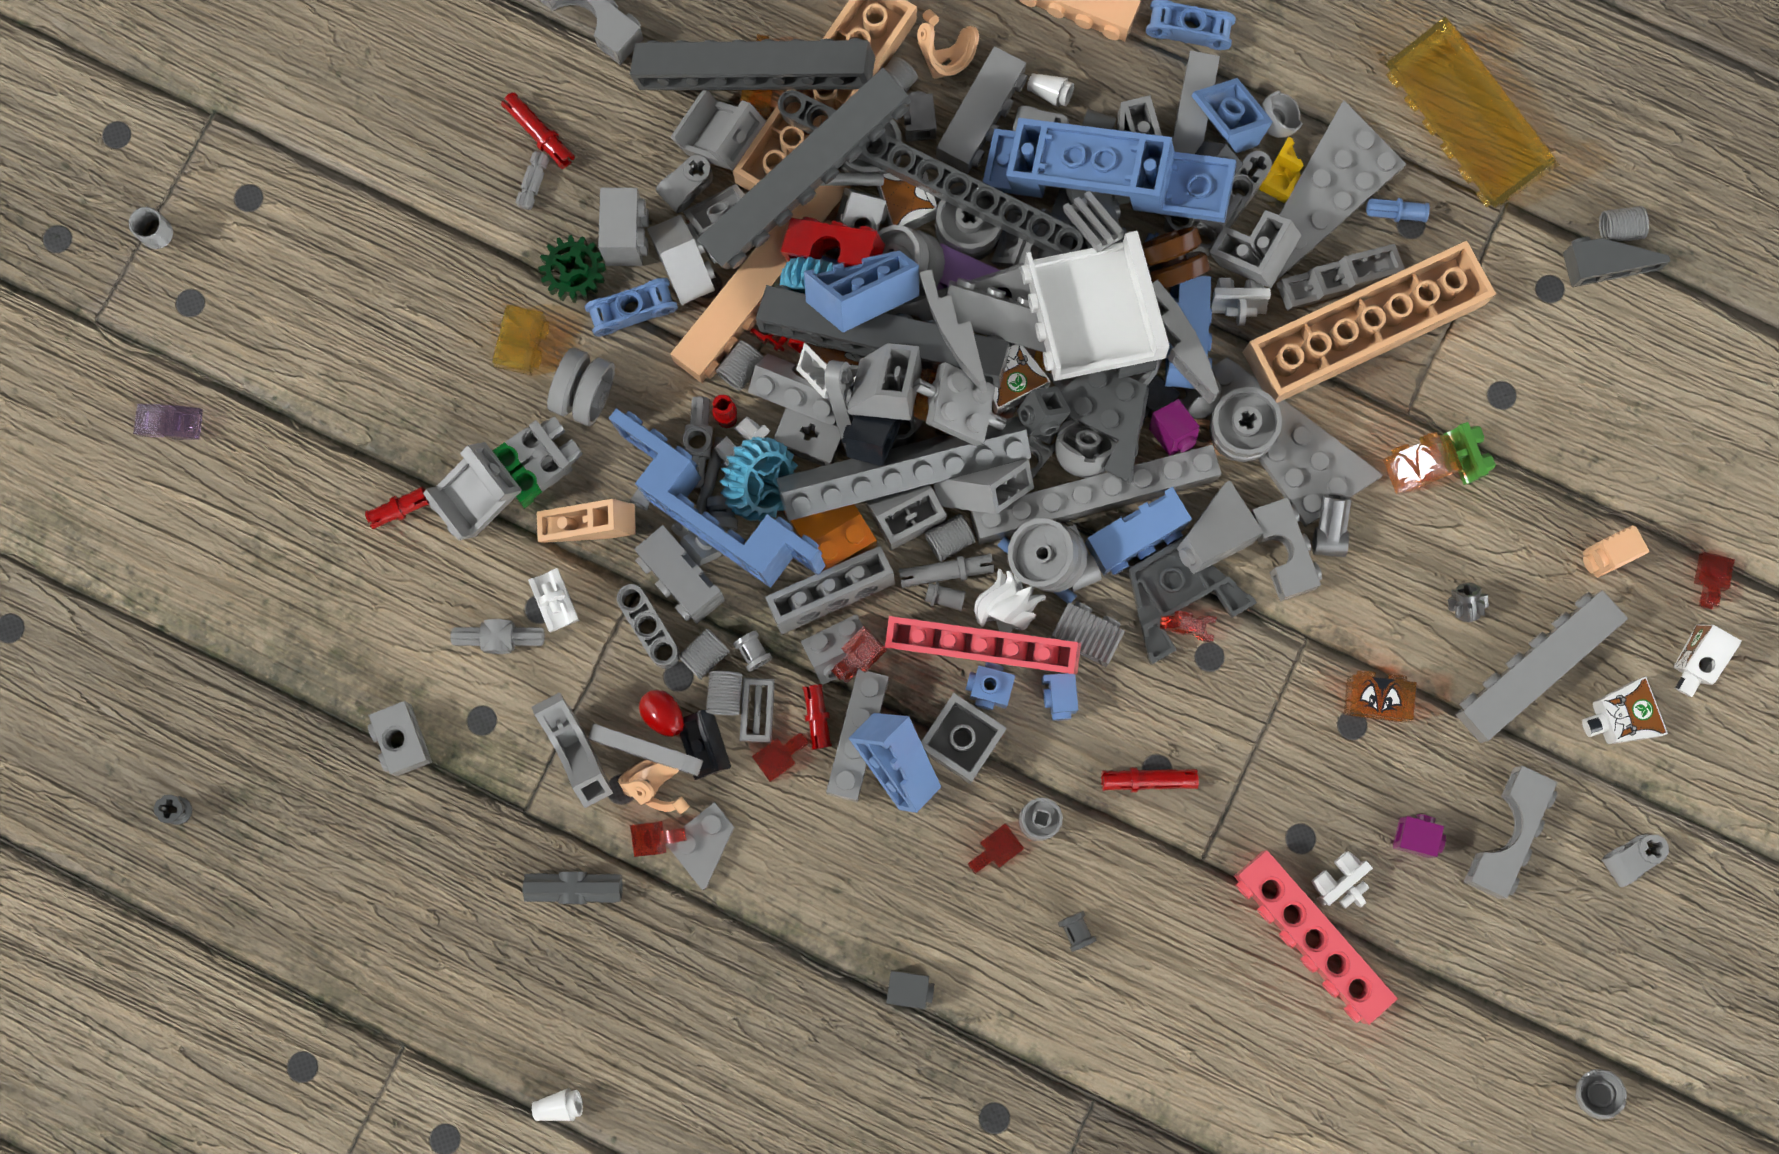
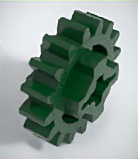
[538,235,607,303]

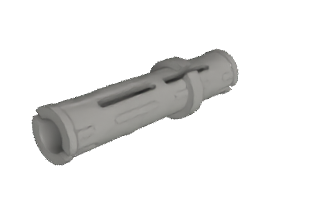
[899,553,994,589]

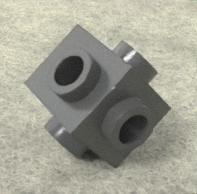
[1016,386,1071,436]

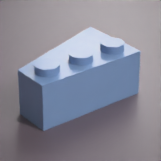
[804,250,919,332]
[1165,276,1212,388]
[1085,486,1192,575]
[849,713,941,813]

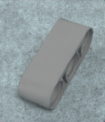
[617,584,680,669]

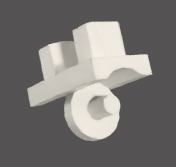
[1211,278,1271,325]
[714,417,770,468]
[528,568,579,633]
[1311,851,1373,909]

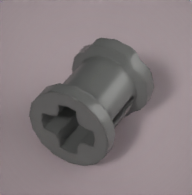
[154,795,192,825]
[1058,911,1097,952]

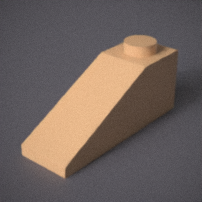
[537,499,636,543]

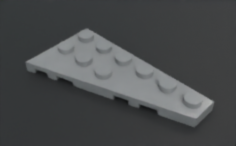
[1275,100,1406,283]
[1212,357,1383,527]

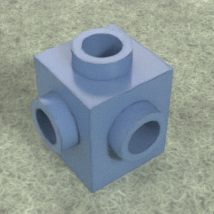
[965,662,1015,710]

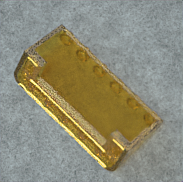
[1385,16,1560,209]

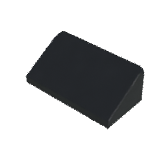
[680,709,731,780]

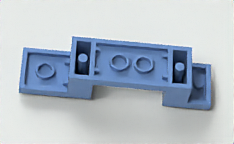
[983,118,1237,223]
[609,408,826,588]

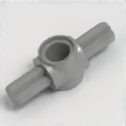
[683,396,713,488]
[450,619,545,654]

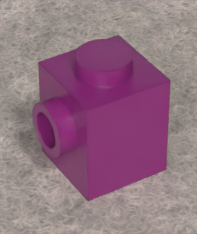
[1149,399,1200,456]
[1393,814,1446,858]

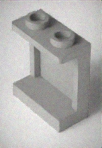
[671,90,766,170]
[423,442,522,541]

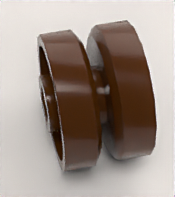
[1141,226,1211,288]

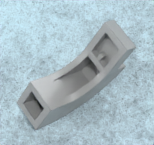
[531,693,613,808]

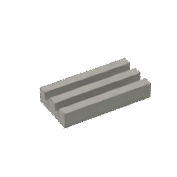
[1063,191,1124,253]
[740,678,775,743]

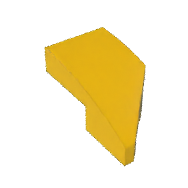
[1259,137,1304,203]

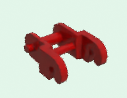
[749,328,788,352]

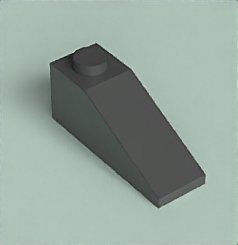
[1563,237,1670,287]

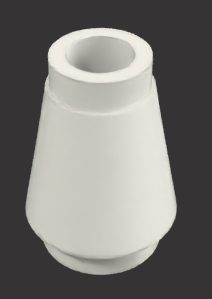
[1027,73,1074,107]
[532,1088,583,1121]

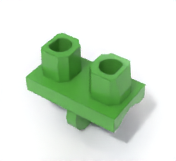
[1441,422,1496,485]

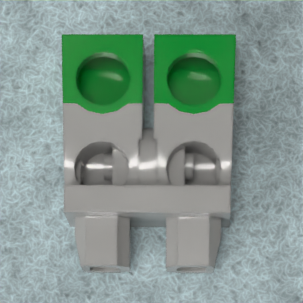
[492,416,582,509]

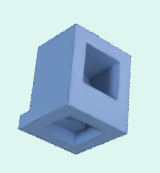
[1041,673,1078,721]

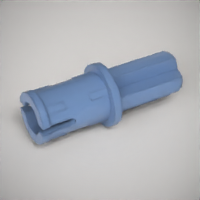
[1366,198,1430,223]

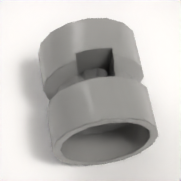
[1018,798,1063,841]

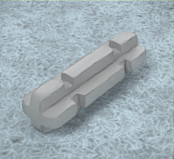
[516,151,549,210]

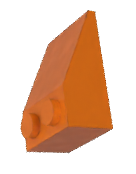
[783,504,877,572]

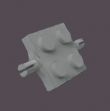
[913,362,1007,446]

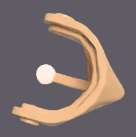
[917,9,979,79]
[618,759,690,814]

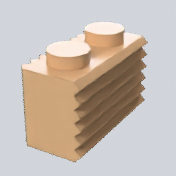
[1583,525,1649,578]

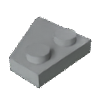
[664,802,735,890]

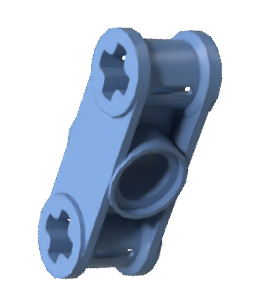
[1146,0,1236,50]
[585,278,678,337]

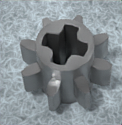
[1448,583,1489,622]

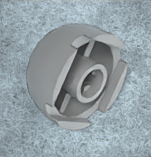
[1055,420,1117,478]

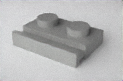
[991,208,1052,268]

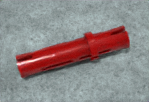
[501,92,575,169]
[1101,767,1199,793]

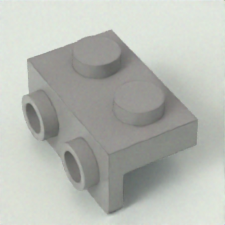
[800,614,877,684]

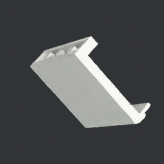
[1020,231,1169,381]

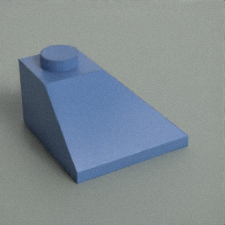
[1192,78,1273,153]

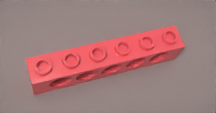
[885,616,1081,674]
[1234,850,1398,1025]

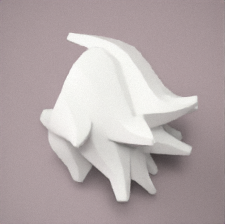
[974,569,1046,633]

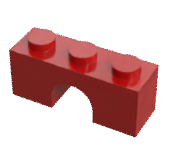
[780,216,885,268]

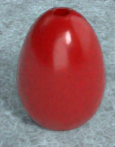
[639,689,684,737]

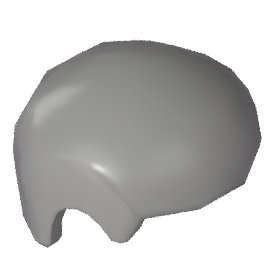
[1260,91,1303,138]
[1177,376,1221,419]
[1575,1069,1627,1120]

